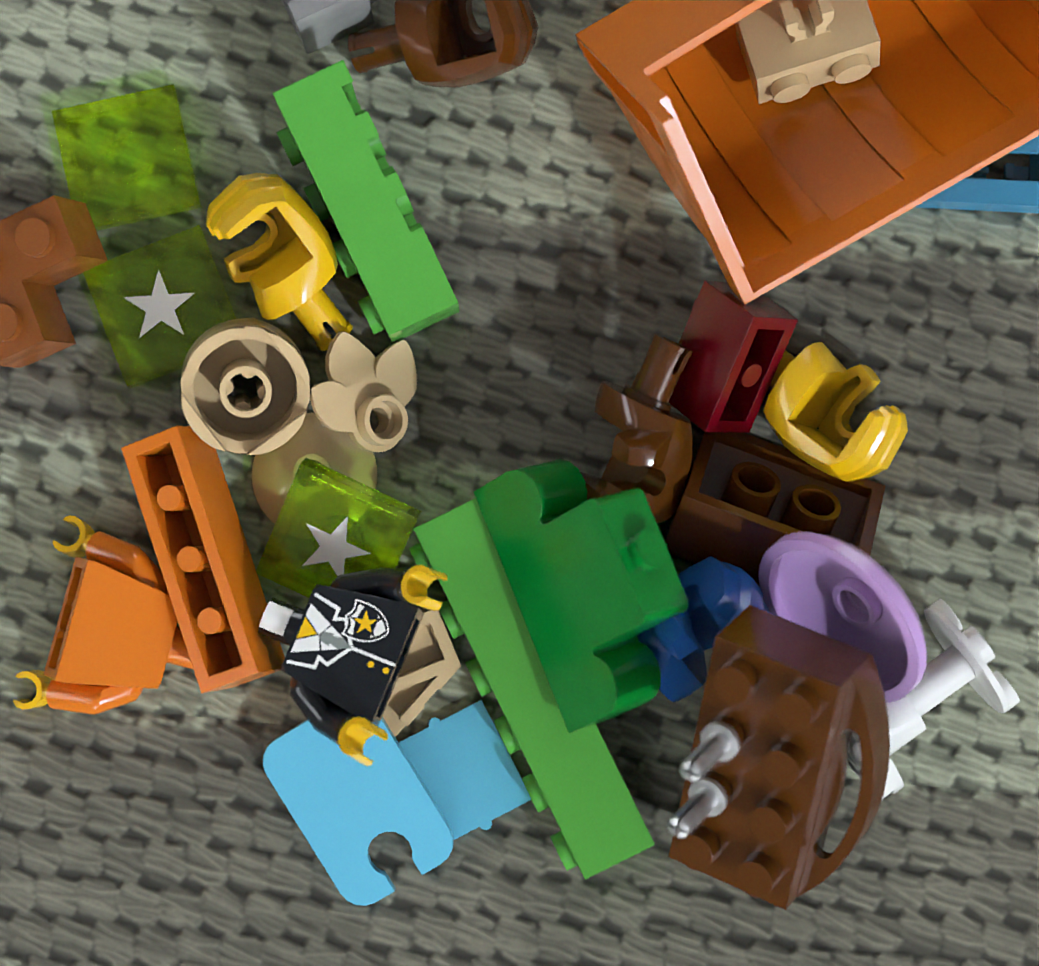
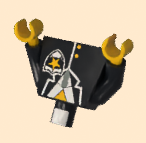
[258,565,448,766]

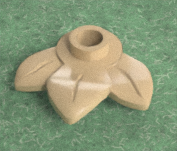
[310,332,417,452]

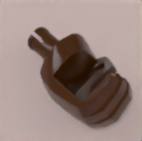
[348,0,539,88]
[581,334,693,523]

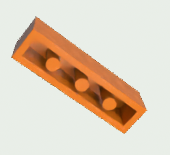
[121,425,285,694]

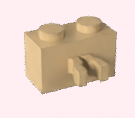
[735,0,881,104]

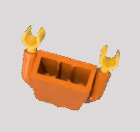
[13,515,193,715]

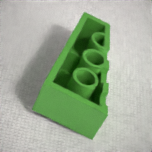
[273,60,460,344]

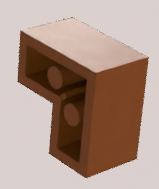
[0,195,108,368]

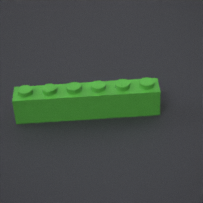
[409,498,655,880]

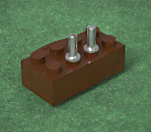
[668,605,890,910]

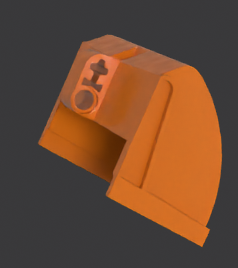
[575,0,1039,305]

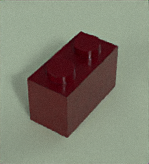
[668,280,798,433]

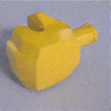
[206,173,353,351]
[763,342,908,482]

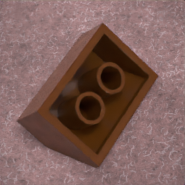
[664,431,886,587]

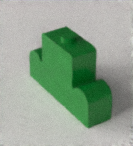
[474,459,688,733]

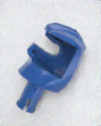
[638,556,770,703]

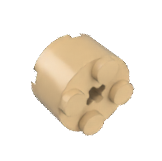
[180,318,311,455]

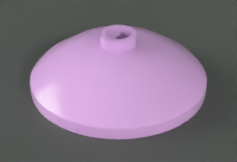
[759,532,927,703]

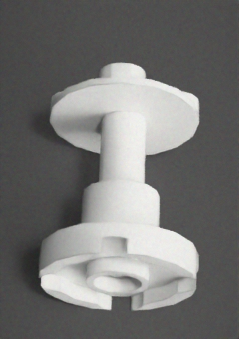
[847,598,1020,801]

